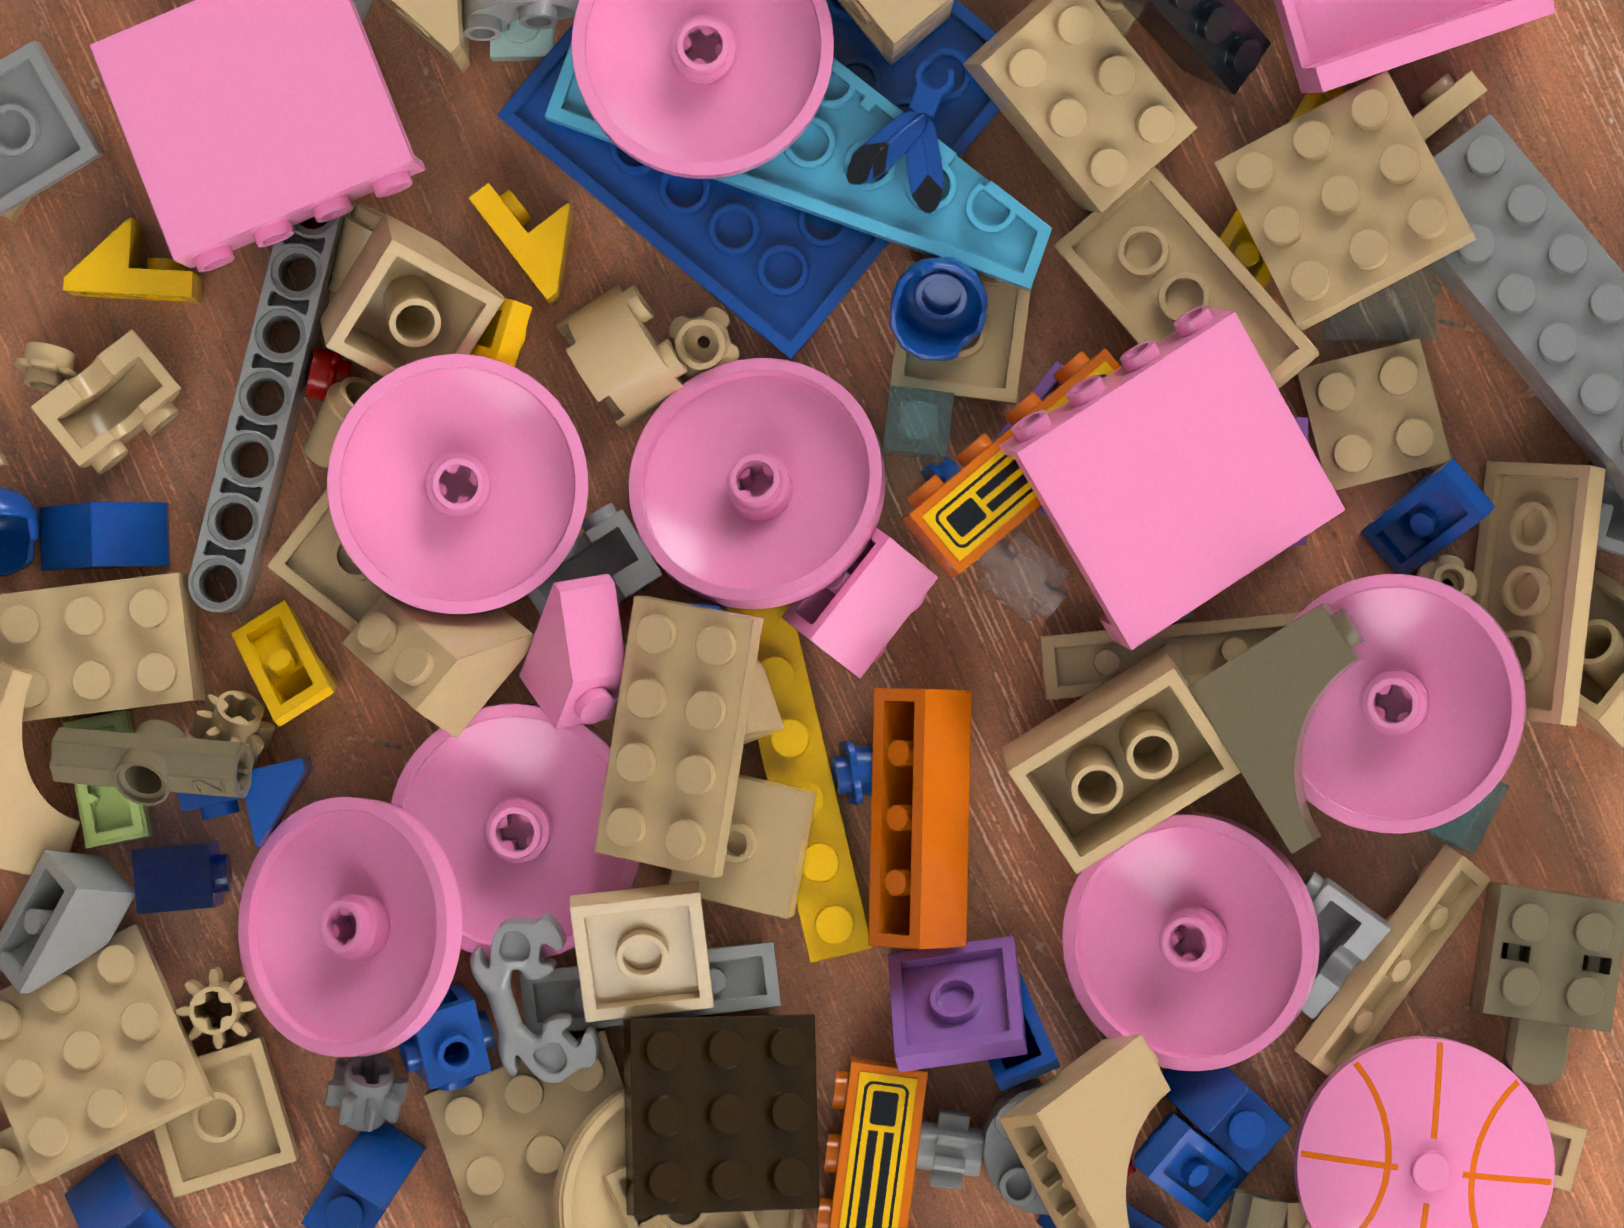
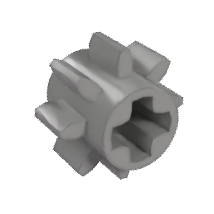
[325,1054,408,1132]
[915,1108,984,1190]

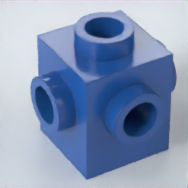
[398,982,495,1091]

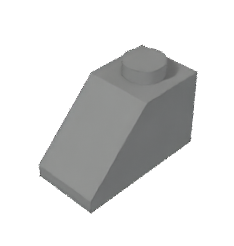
[0,850,136,994]

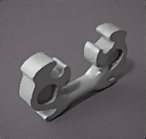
[470,913,600,1084]

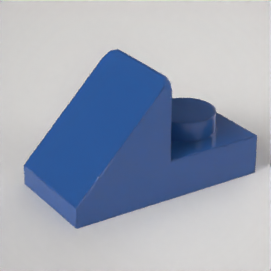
[1360,458,1496,575]
[178,756,313,847]
[1162,1067,1291,1173]
[1132,1112,1248,1223]
[301,1120,427,1228]
[64,1153,176,1228]

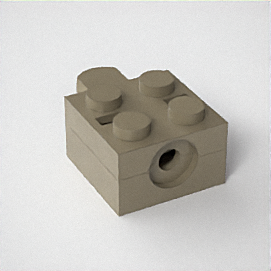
[1469,881,1624,1085]

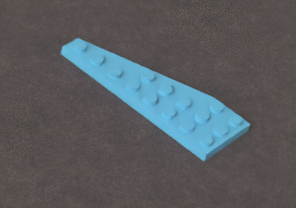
[545,41,1052,291]

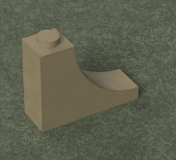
[1188,603,1364,854]

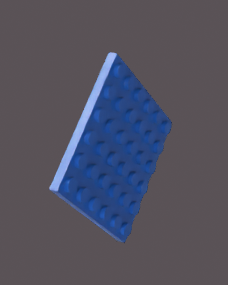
[497,0,1000,361]

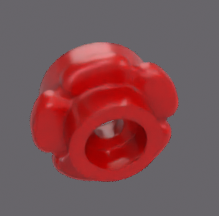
[304,347,352,401]

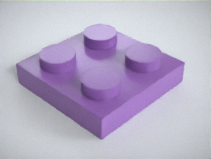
[888,936,1027,1072]

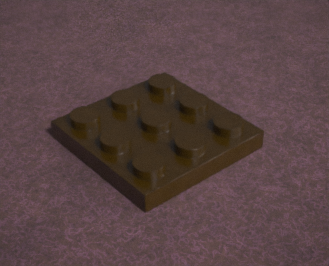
[623,1014,819,1216]

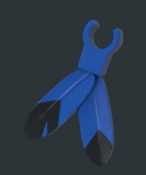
[846,59,954,214]

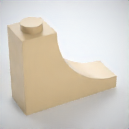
[0,661,80,876]
[999,1034,1171,1228]

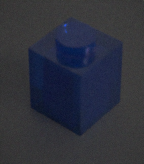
[131,841,232,914]

